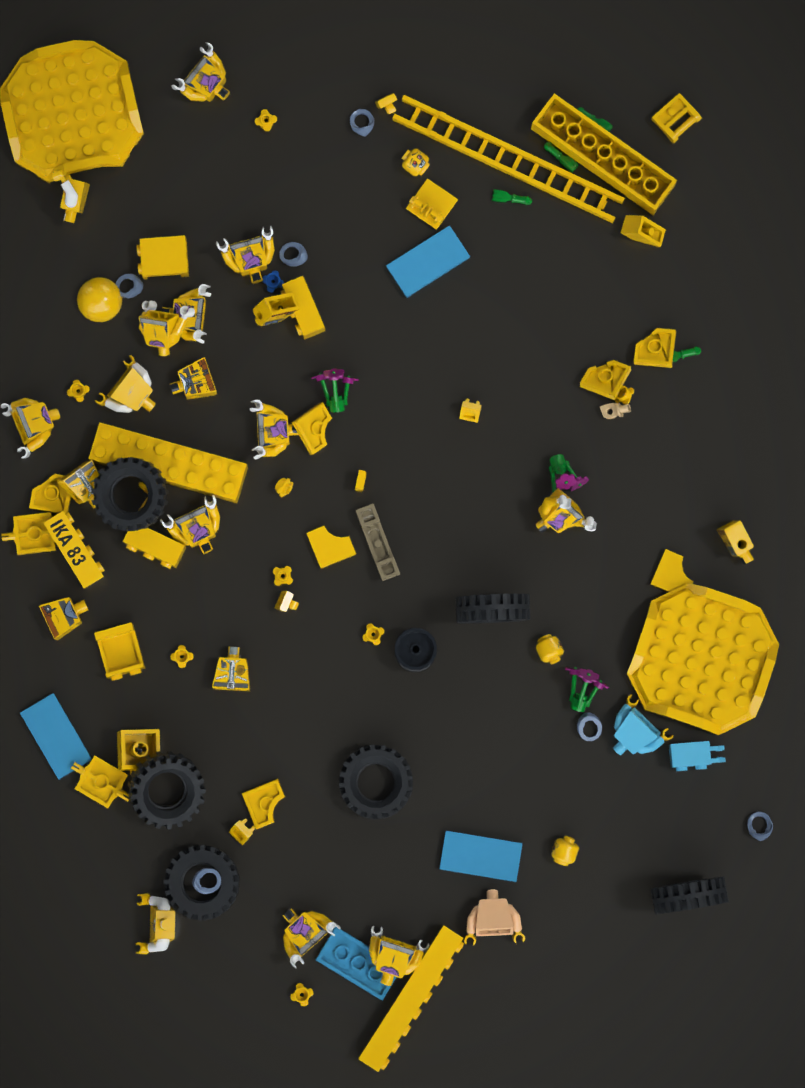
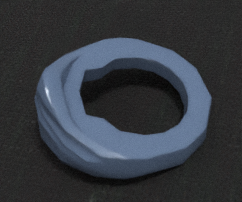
[350,109,374,137]
[280,242,308,266]
[116,274,144,298]
[577,712,602,741]
[747,812,773,841]
[192,868,221,894]

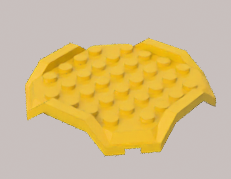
[0,40,144,183]
[627,583,779,735]

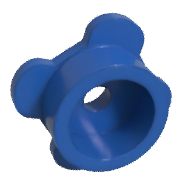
[262,271,284,293]

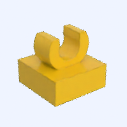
[375,93,397,114]
[459,398,482,423]
[274,591,299,612]
[229,819,255,845]

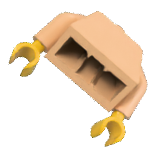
[464,889,525,945]

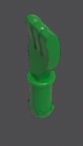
[577,107,612,132]
[544,142,578,173]
[492,189,532,205]
[673,346,701,363]

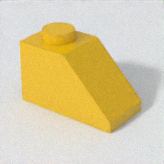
[621,215,666,247]

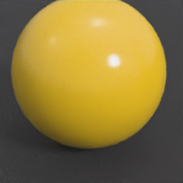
[77,277,122,322]

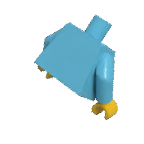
[613,695,673,755]

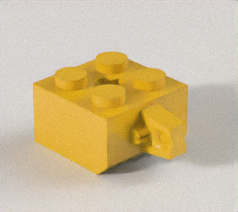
[117,729,160,775]

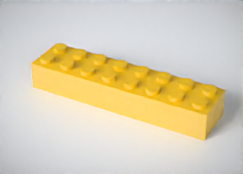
[531,93,677,215]
[89,422,248,503]

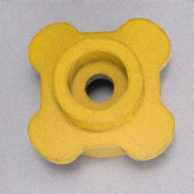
[255,109,277,131]
[67,380,90,402]
[614,386,634,405]
[275,478,293,497]
[273,566,293,586]
[363,623,384,645]
[170,645,194,668]
[290,983,313,1006]

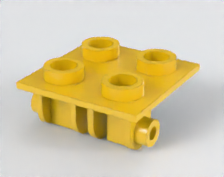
[406,178,458,230]

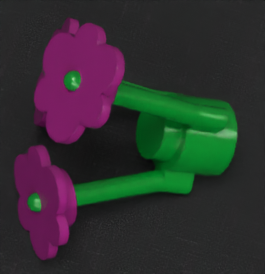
[311,369,359,412]
[549,454,589,493]
[565,667,609,712]

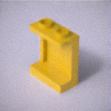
[137,235,189,280]
[94,622,145,681]

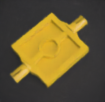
[1,512,56,555]
[71,755,129,808]

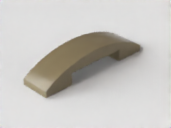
[356,504,400,582]

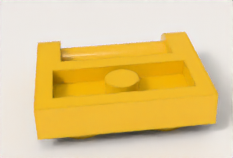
[651,93,702,143]

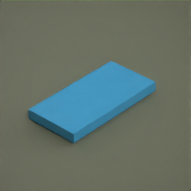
[386,225,470,298]
[20,693,92,780]
[440,831,523,882]
[316,927,396,1001]

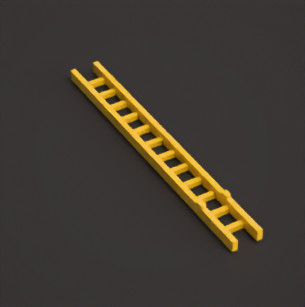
[393,95,625,224]

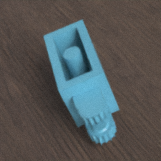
[669,741,726,771]

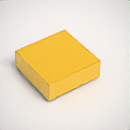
[355,470,367,492]

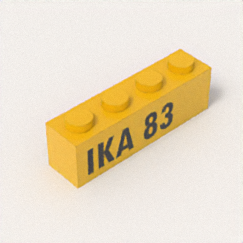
[43,511,105,588]

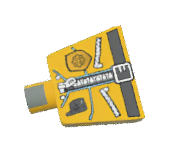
[57,460,99,509]
[212,647,250,691]

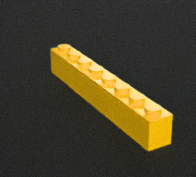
[358,925,465,1072]

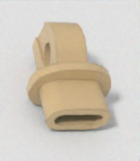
[600,403,631,420]

